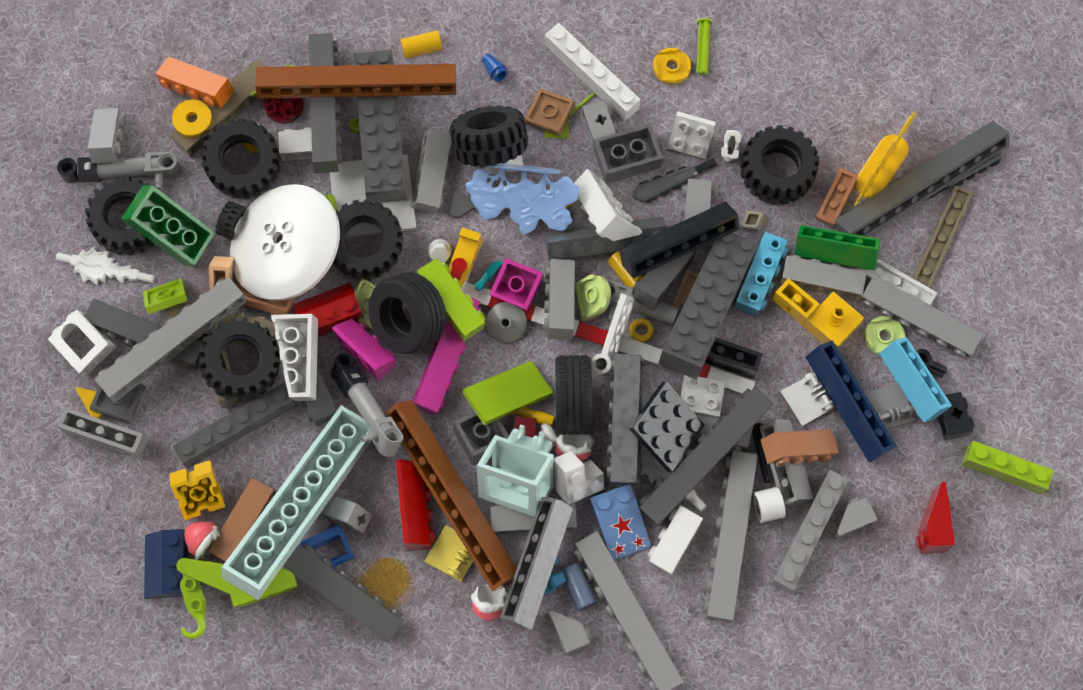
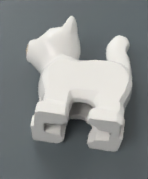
[721,130,742,162]

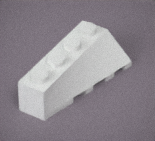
[574,169,642,241]
[271,314,318,401]

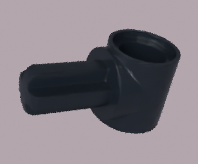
[916,349,948,377]

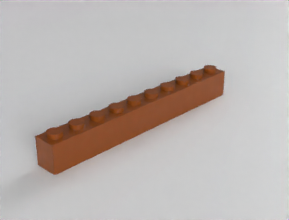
[255,63,457,98]
[385,400,517,592]

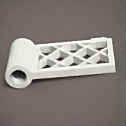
[591,293,635,376]

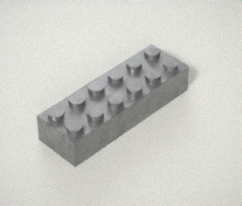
[607,354,644,485]

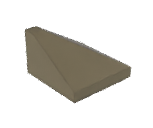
[741,210,769,231]

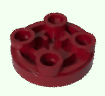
[264,98,304,124]

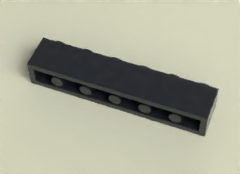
[619,201,740,279]

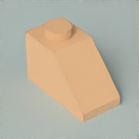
[209,256,235,290]

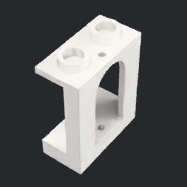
[48,310,116,375]

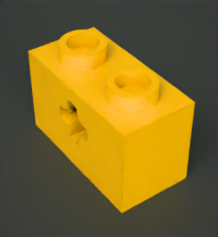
[772,278,820,326]

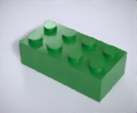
[121,185,216,266]

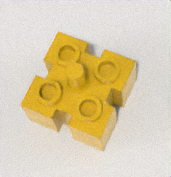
[169,460,226,520]

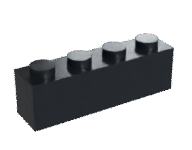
[705,338,763,379]

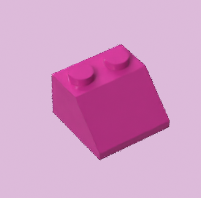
[489,258,545,310]

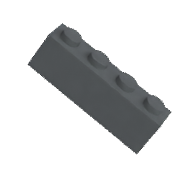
[633,249,697,311]
[301,365,337,426]

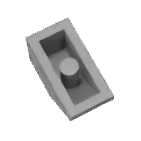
[834,497,878,539]
[549,611,592,655]

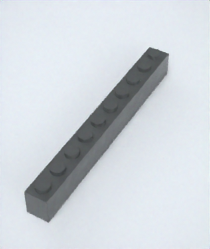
[835,121,1009,237]

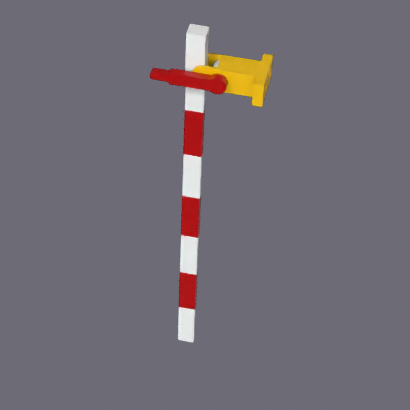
[421,227,755,394]

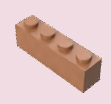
[761,429,839,466]
[208,478,276,563]

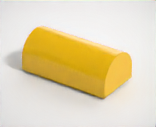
[400,30,442,59]
[608,251,644,291]

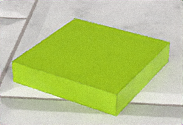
[143,278,188,315]

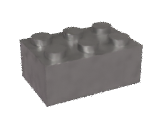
[593,124,663,184]

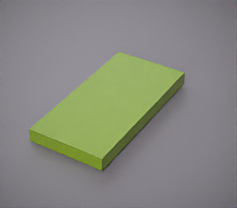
[462,360,553,425]

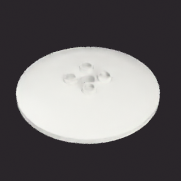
[230,184,340,301]

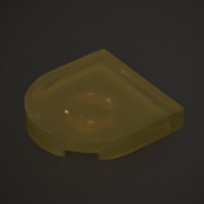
[358,557,409,609]

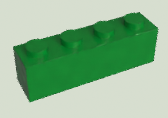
[795,225,881,270]

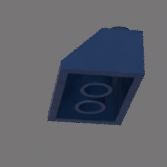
[144,529,188,599]

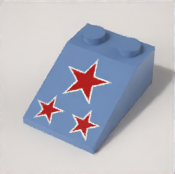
[589,484,651,561]

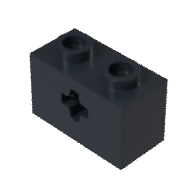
[938,392,974,441]

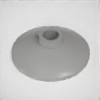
[486,302,527,343]

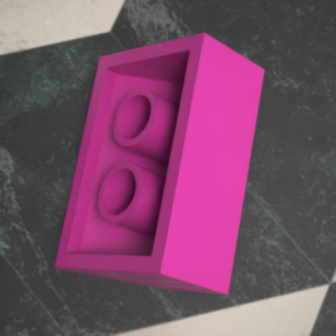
[332,318,396,382]

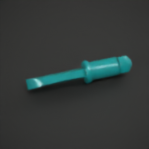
[475,261,502,291]

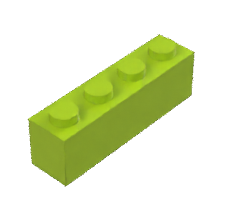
[417,258,486,342]
[961,441,1054,494]

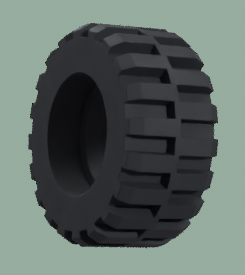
[449,105,528,167]
[201,119,281,199]
[740,125,819,205]
[333,199,403,280]

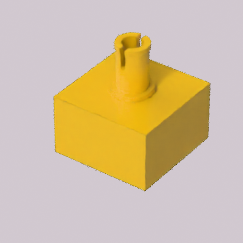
[803,291,864,349]

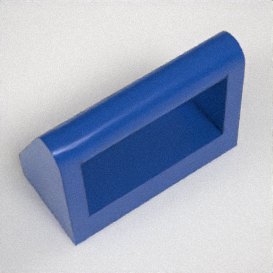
[300,524,354,568]

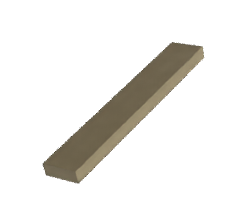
[912,185,974,288]

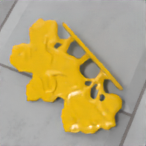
[854,111,917,207]

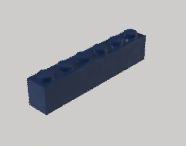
[805,340,897,463]

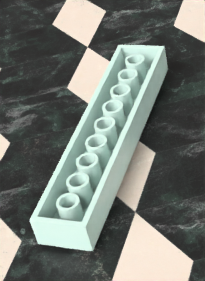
[221,405,371,600]

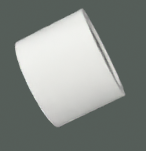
[753,487,786,523]

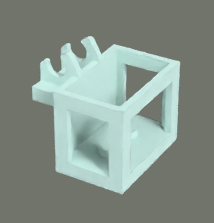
[477,425,554,517]

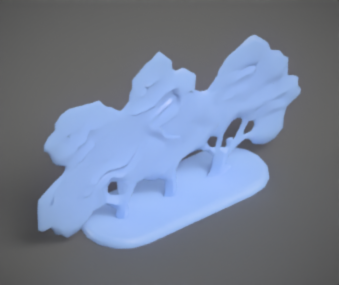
[465,163,579,235]

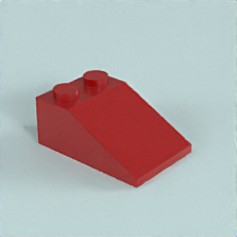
[915,482,955,554]

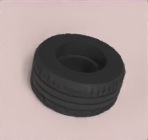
[368,272,446,355]
[555,355,593,435]

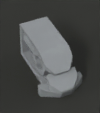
[317,496,372,533]

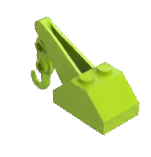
[176,558,299,639]

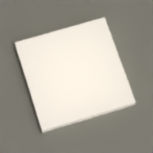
[330,155,417,238]

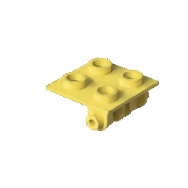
[424,525,473,582]

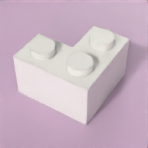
[553,451,605,505]

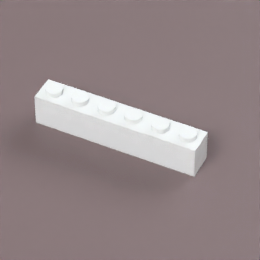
[544,23,641,121]

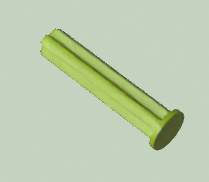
[696,18,712,75]

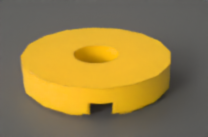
[653,48,691,84]
[172,99,213,138]

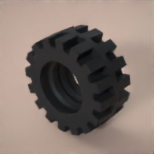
[215,201,246,240]

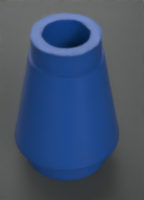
[482,53,508,82]

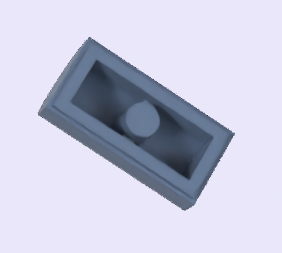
[561,563,597,611]

